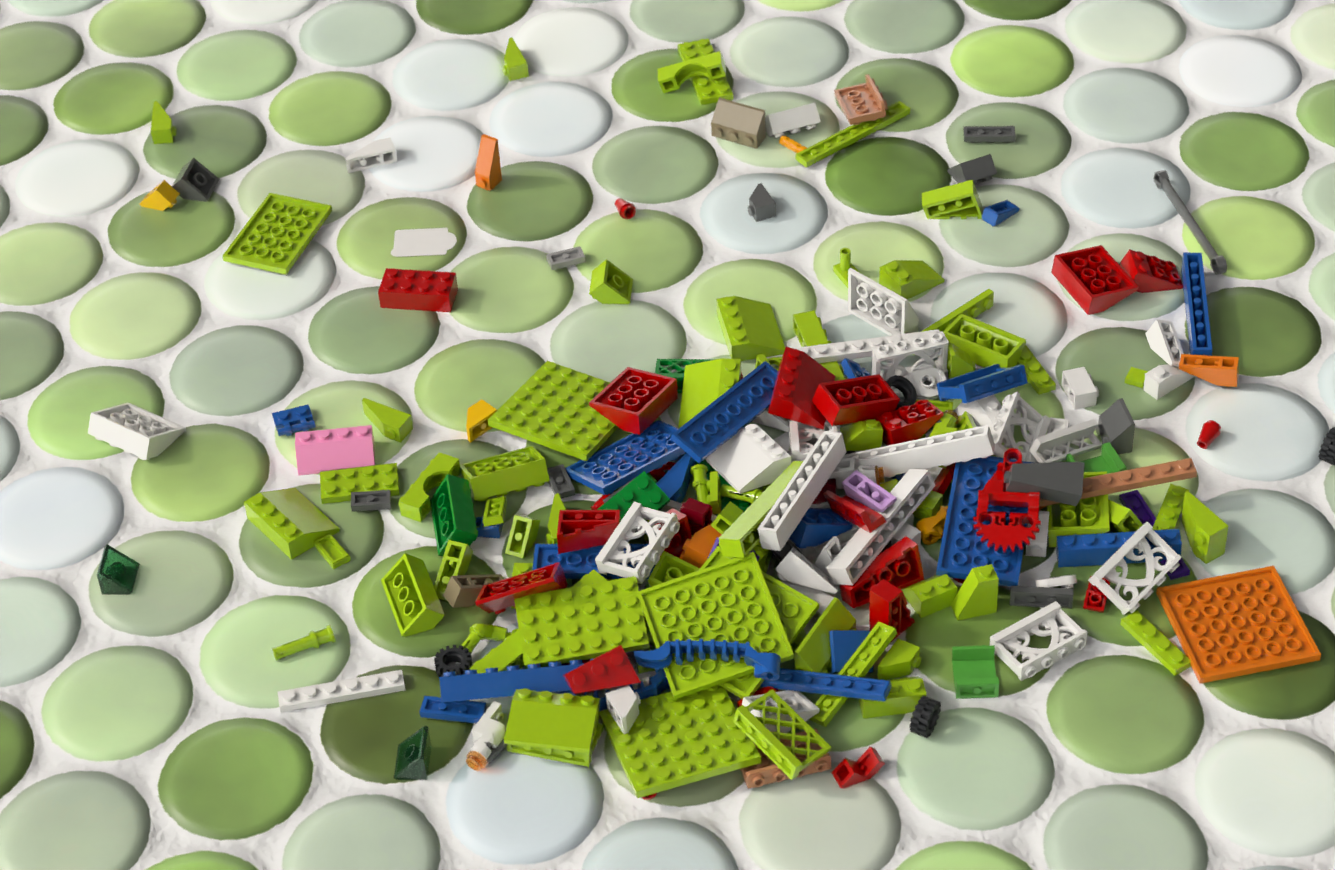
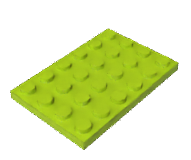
[222,193,332,275]
[514,576,650,669]

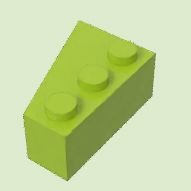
[922,180,983,219]

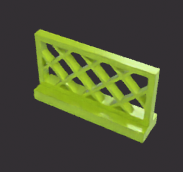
[733,689,831,780]
[507,723,604,767]

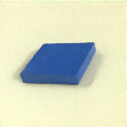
[829,630,874,673]

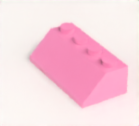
[295,425,375,476]

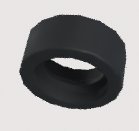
[886,375,917,410]

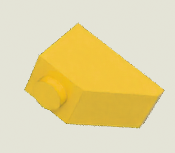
[139,180,179,211]
[466,399,497,443]

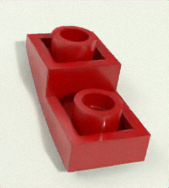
[1083,576,1110,613]

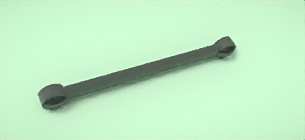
[1153,170,1227,275]

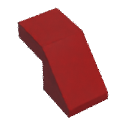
[831,747,885,789]

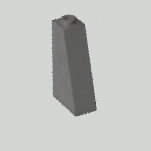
[1004,462,1084,506]

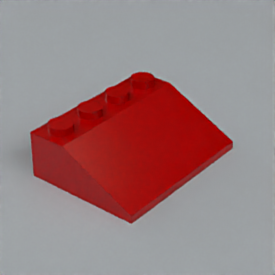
[1051,245,1139,315]
[768,347,836,429]
[589,367,678,435]
[475,562,568,614]

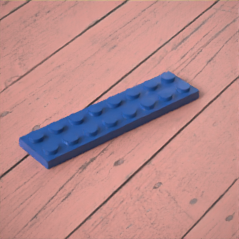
[670,361,778,463]

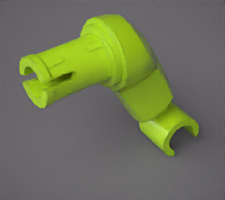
[461,623,518,654]

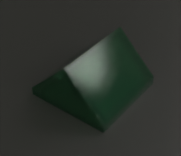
[97,544,140,595]
[394,725,432,780]

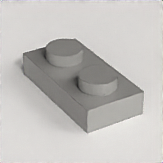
[546,246,586,270]

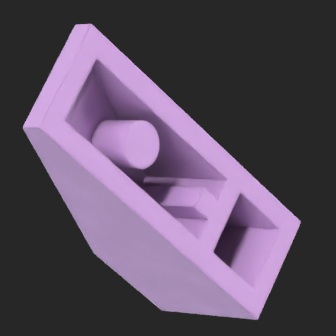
[842,470,897,512]

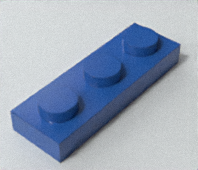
[420,696,487,724]

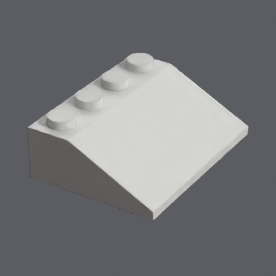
[848,268,919,336]
[88,403,186,460]
[705,424,792,494]

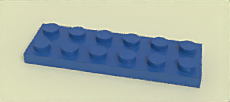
[532,544,655,579]

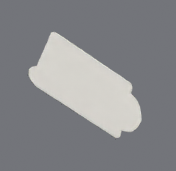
[391,228,457,257]

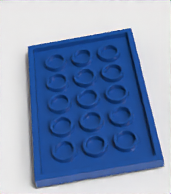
[565,420,686,495]

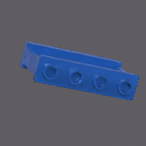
[937,364,1027,403]

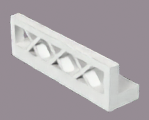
[1029,419,1102,463]

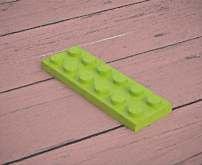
[677,39,733,105]

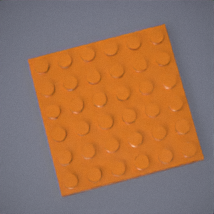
[1156,566,1321,684]

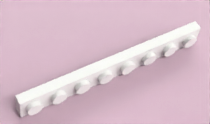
[793,329,940,363]

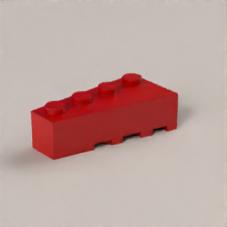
[839,536,925,609]

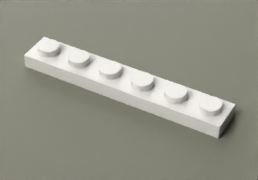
[278,670,405,712]

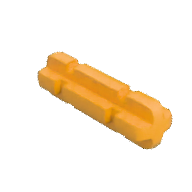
[779,135,807,153]

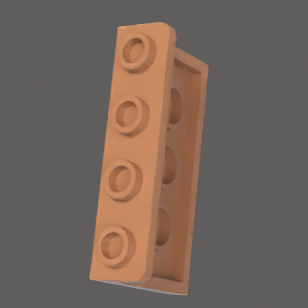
[834,74,888,125]
[741,728,831,789]

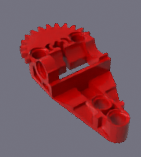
[973,448,1041,553]

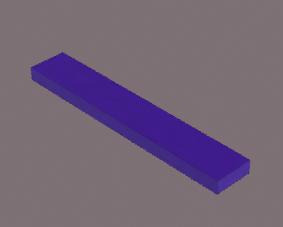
[1119,490,1190,580]

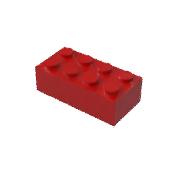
[378,268,458,312]
[812,374,900,426]

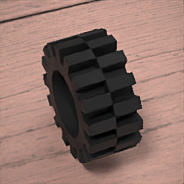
[1319,427,1335,465]
[434,645,473,678]
[909,696,941,738]

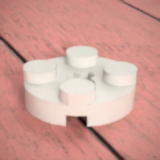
[908,364,946,400]

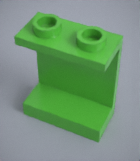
[1066,442,1127,474]
[952,645,999,699]

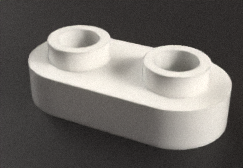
[1036,575,1077,588]

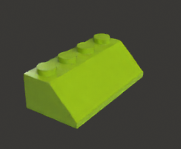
[943,314,1026,368]
[381,553,445,637]
[795,597,858,674]

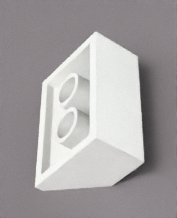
[765,103,821,138]
[953,395,1014,443]

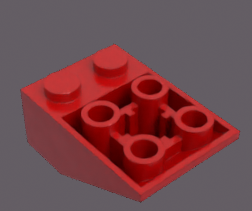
[1119,249,1183,293]
[875,400,944,446]

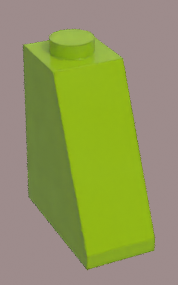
[1108,499,1143,533]
[951,564,999,621]

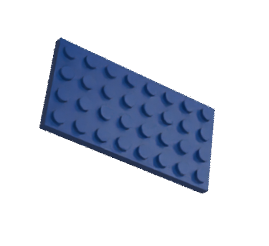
[936,456,1034,587]

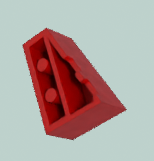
[557,510,621,554]
[869,579,915,643]
[563,645,641,694]

